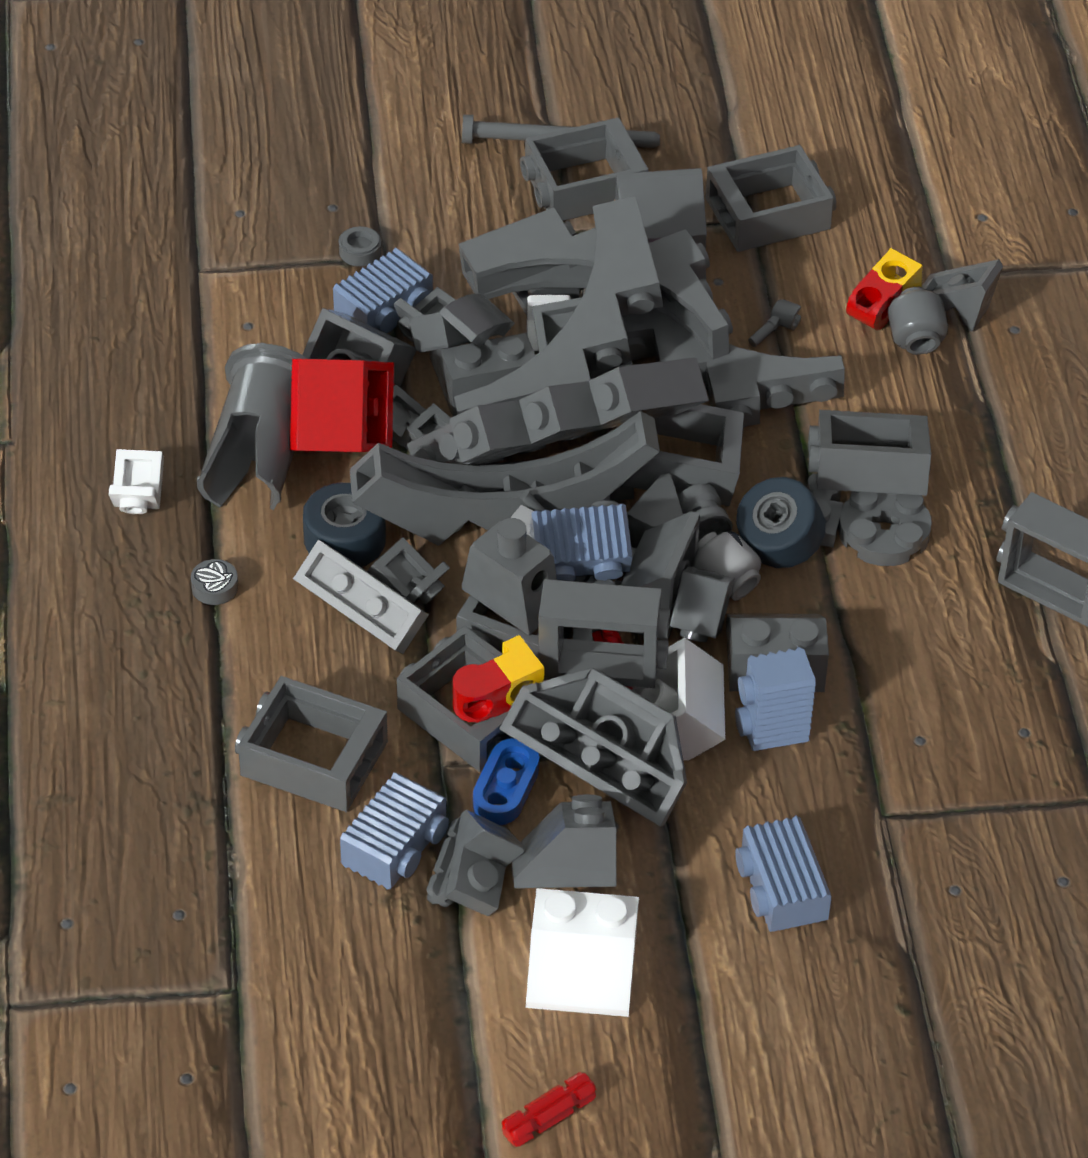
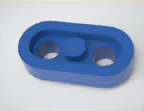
[473,738,539,825]

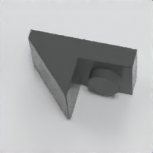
[921,259,1003,331]
[445,810,525,916]

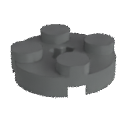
[838,491,932,566]

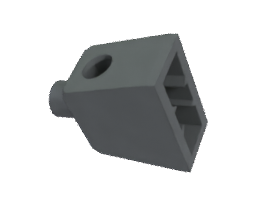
[462,518,557,635]

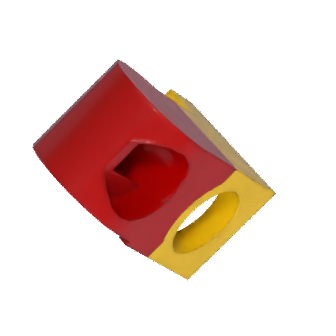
[846,248,923,331]
[453,635,544,723]

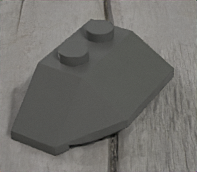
[500,668,687,827]

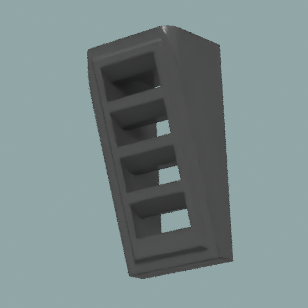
[410,312,498,353]

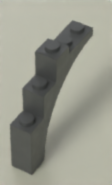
[454,195,663,415]
[459,207,733,360]
[624,308,845,428]
[407,357,709,466]
[350,411,660,546]

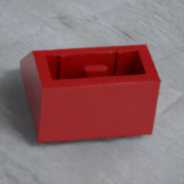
[290,359,394,453]

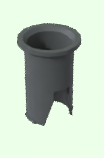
[196,343,307,510]

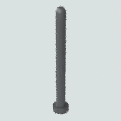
[462,114,660,148]

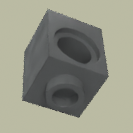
[670,566,735,642]

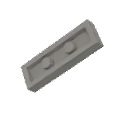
[293,540,429,654]

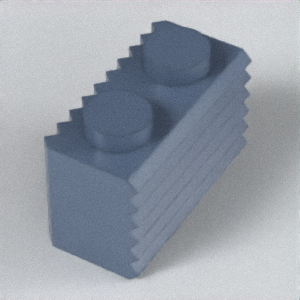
[333,247,433,333]
[530,504,633,581]
[735,647,816,751]
[340,772,449,890]
[735,816,832,932]

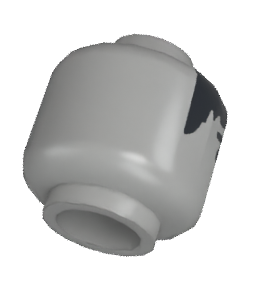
[692,531,761,601]

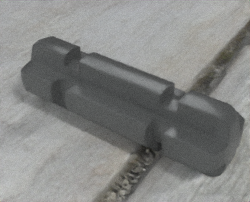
[426,817,460,907]

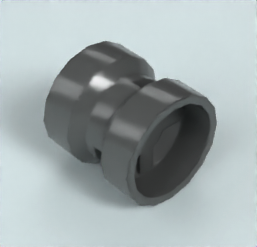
[678,483,733,542]

